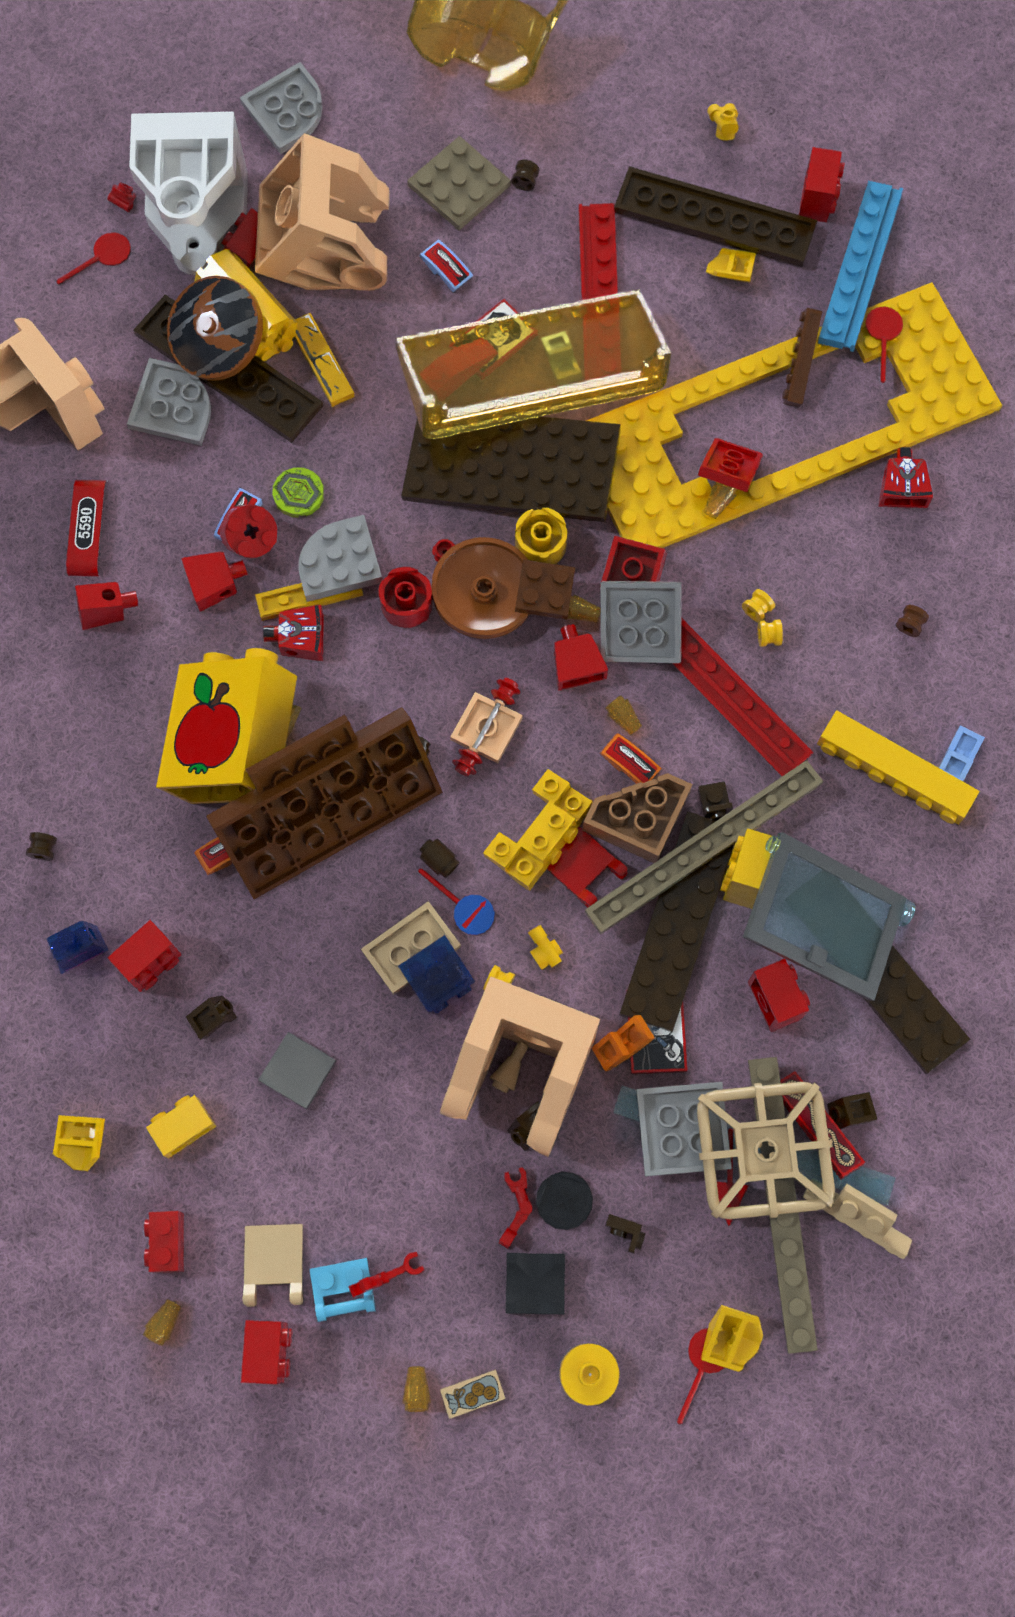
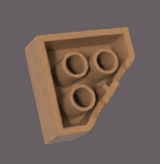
[582,773,693,863]

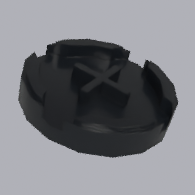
[536,1171,593,1230]

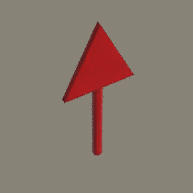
[717,1128,749,1226]

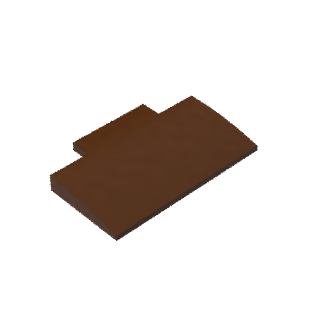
[206,707,443,899]

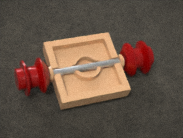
[450,678,523,777]

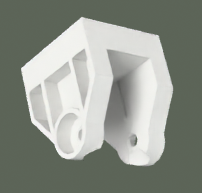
[129,112,247,275]

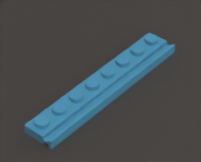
[818,180,903,352]

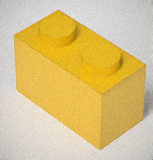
[146,1095,217,1159]

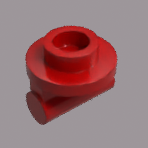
[107,182,136,212]

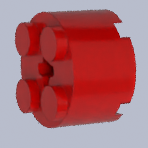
[220,505,277,558]
[378,567,433,628]

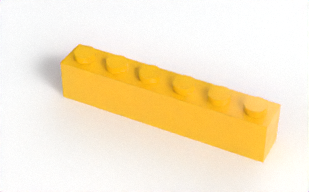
[817,710,980,825]

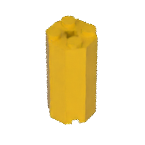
[194,249,298,361]

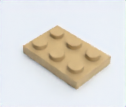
[361,901,461,995]

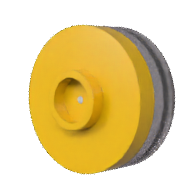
[558,1343,619,1406]

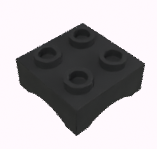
[506,1253,565,1315]

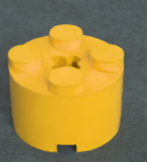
[515,508,568,564]

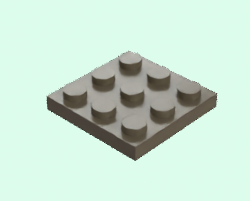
[407,136,511,230]

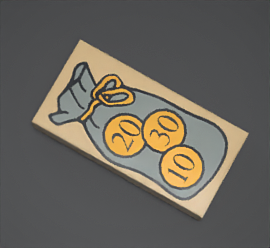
[440,1370,505,1419]

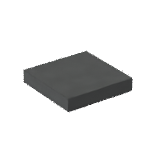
[258,1032,336,1110]

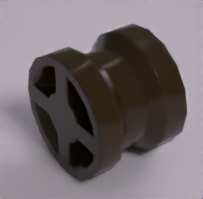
[511,159,540,191]
[25,832,57,861]

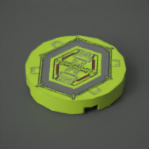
[272,468,324,518]

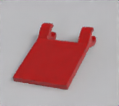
[547,826,628,908]

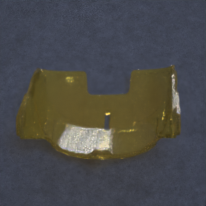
[406,0,569,91]

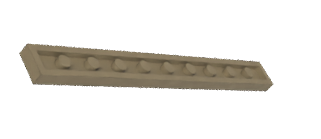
[585,760,823,935]
[748,1057,818,1354]

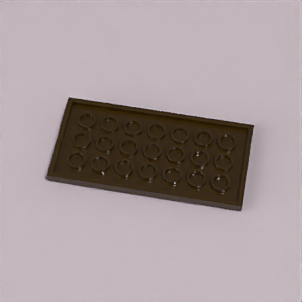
[401,405,621,522]

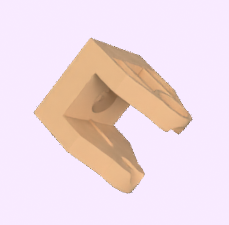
[255,133,390,290]
[440,976,600,1157]

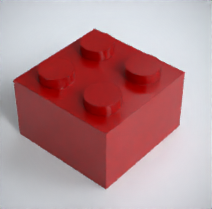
[798,147,845,223]
[600,535,667,588]
[107,920,182,992]
[748,959,810,1032]
[241,1320,292,1384]

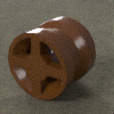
[896,605,929,637]

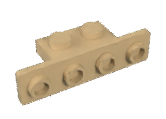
[803,1179,912,1259]

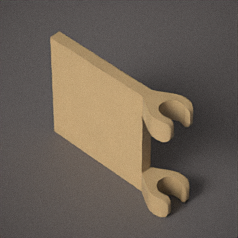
[243,1224,303,1307]

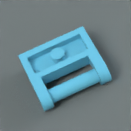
[310,1258,376,1322]

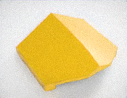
[706,248,756,283]
[53,1115,105,1171]
[701,1305,763,1372]

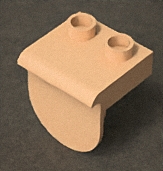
[0,318,104,450]

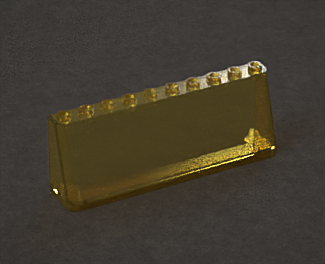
[396,289,671,439]

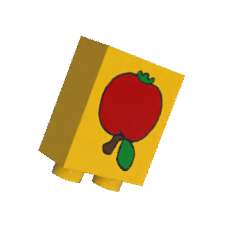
[156,648,297,804]

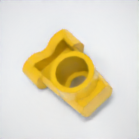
[707,103,739,140]
[528,924,563,970]

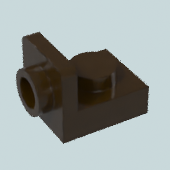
[698,781,733,821]
[186,995,237,1040]
[827,1092,878,1130]
[507,1101,540,1151]
[605,1214,646,1254]

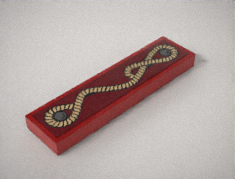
[780,1071,865,1180]

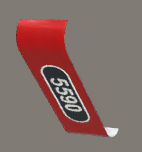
[66,480,108,577]

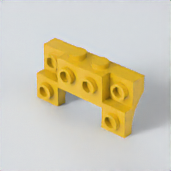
[483,769,593,891]

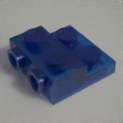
[398,935,475,1014]

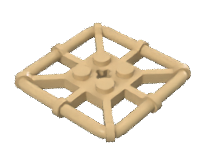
[697,1082,835,1219]

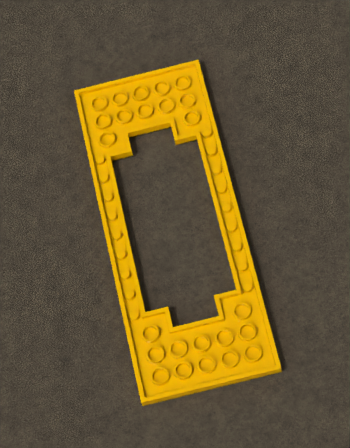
[586,282,1002,548]

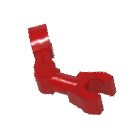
[498,1167,533,1249]
[348,1252,424,1297]

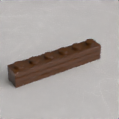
[782,308,823,407]

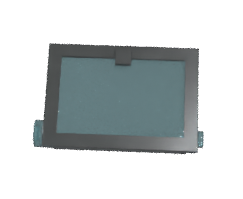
[743,832,915,1001]

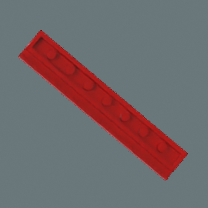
[578,203,621,385]
[672,617,814,776]

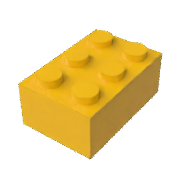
[720,828,780,909]

